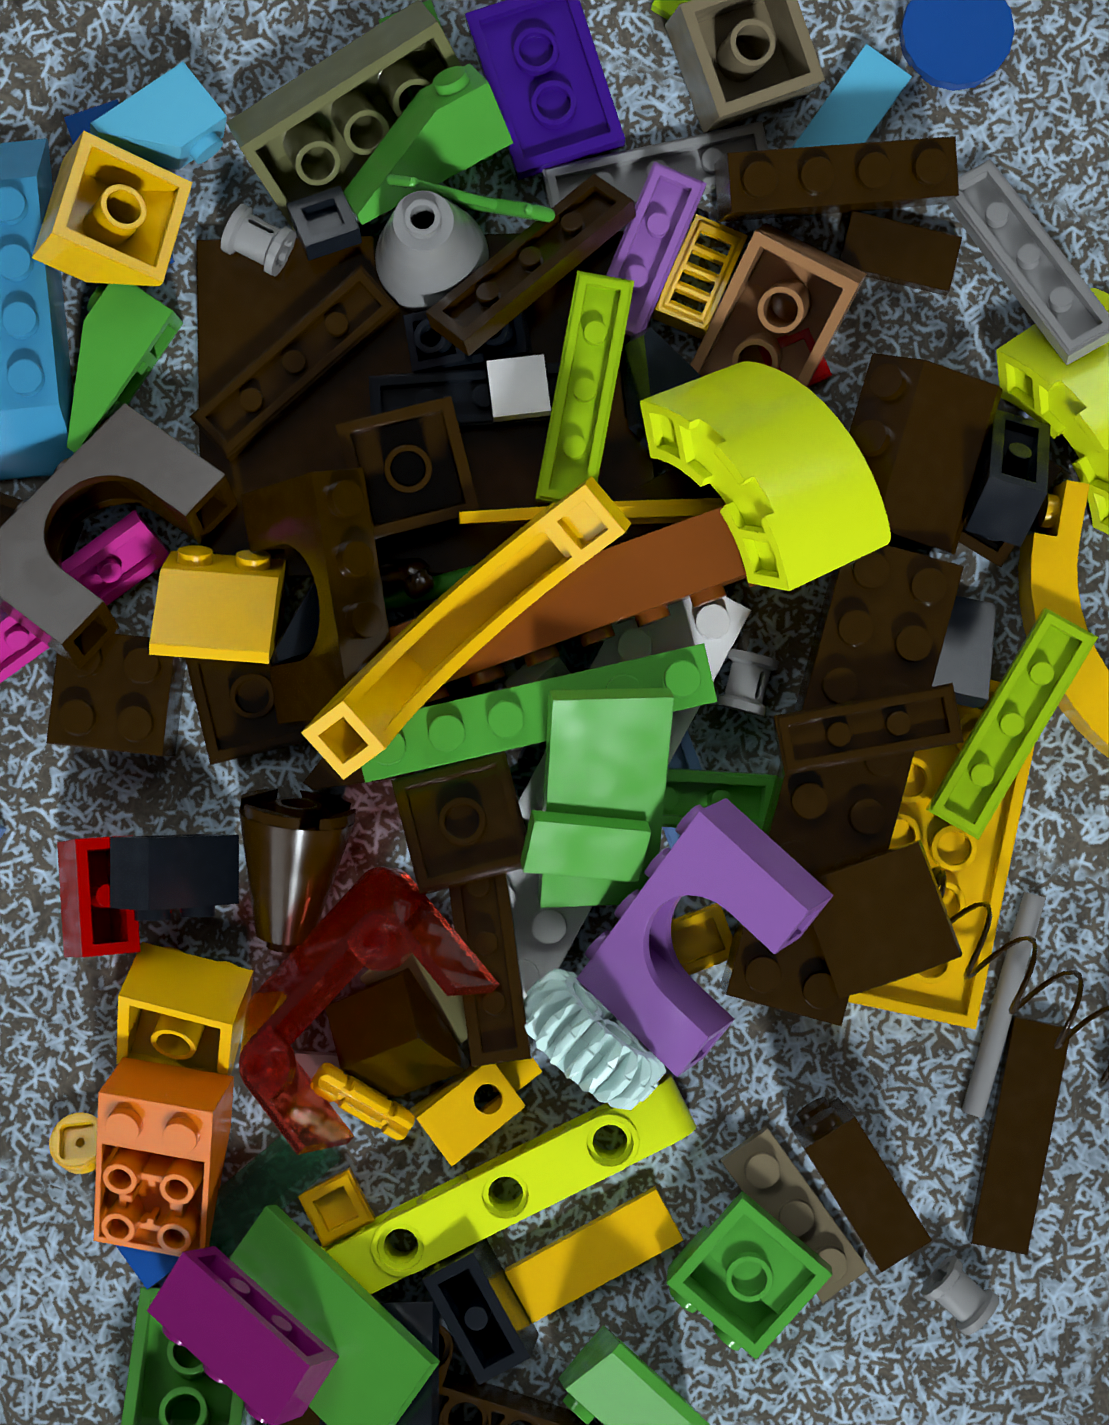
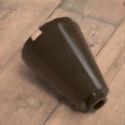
[239,788,356,953]

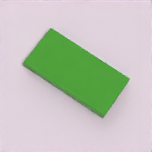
[537,688,674,908]
[229,1205,440,1425]

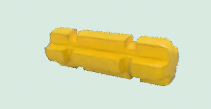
[310,1063,415,1140]

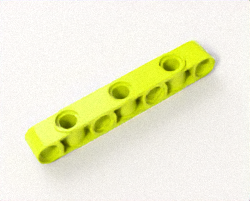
[320,1074,697,1295]

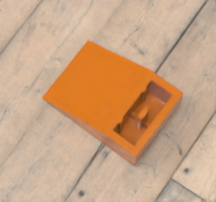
[93,1057,234,1257]

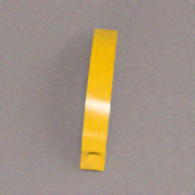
[301,476,631,780]
[1018,480,1109,758]

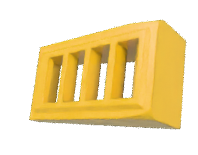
[652,214,748,339]

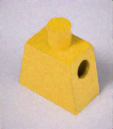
[410,1057,542,1167]

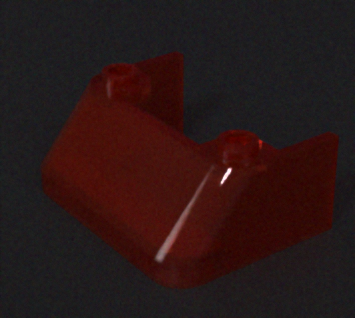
[239,867,500,1155]

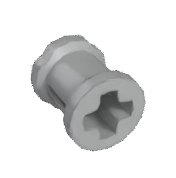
[220,204,296,276]
[716,649,779,717]
[920,1255,999,1335]

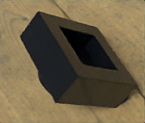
[286,186,362,261]

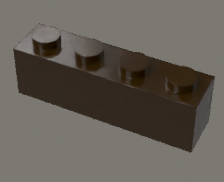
[714,136,959,222]

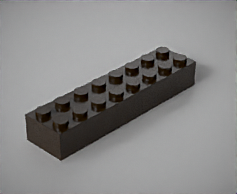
[720,545,964,1026]

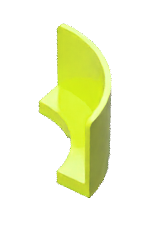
[996,288,1109,535]
[640,361,891,591]

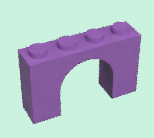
[576,798,834,1077]

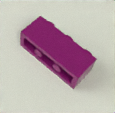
[147,1246,339,1425]

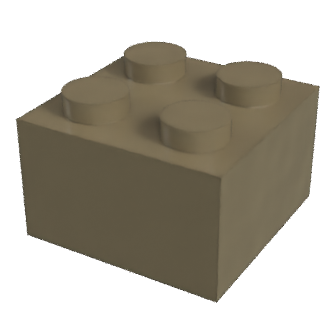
[665,0,825,134]

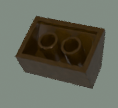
[849,353,1003,556]

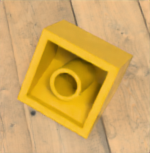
[32,131,193,287]
[149,545,286,664]
[116,942,254,1076]

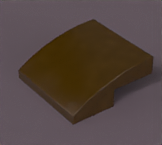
[812,839,962,999]

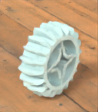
[524,968,666,1110]

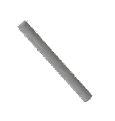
[961,892,1046,1118]

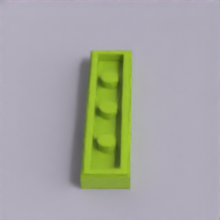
[535,271,634,504]
[926,608,1098,840]

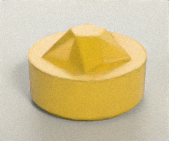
[49,1112,97,1174]

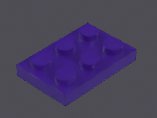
[465,0,625,180]

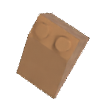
[690,223,867,387]

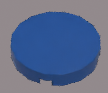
[899,0,1015,91]

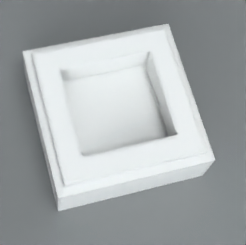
[486,354,551,422]

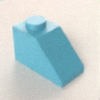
[90,62,227,170]

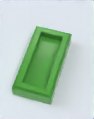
[520,810,651,882]

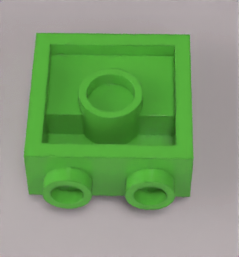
[666,1191,833,1359]

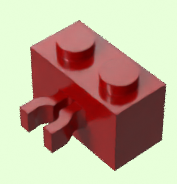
[57,835,141,958]

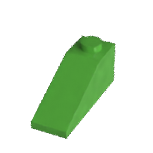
[343,63,513,225]
[67,283,183,453]

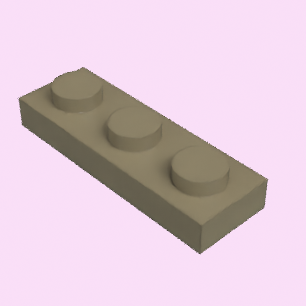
[720,1126,869,1303]

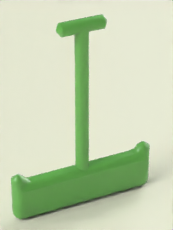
[387,174,555,222]

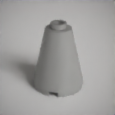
[375,191,489,313]

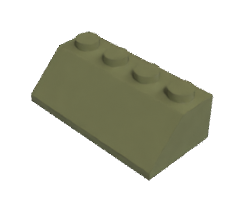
[226,0,461,237]

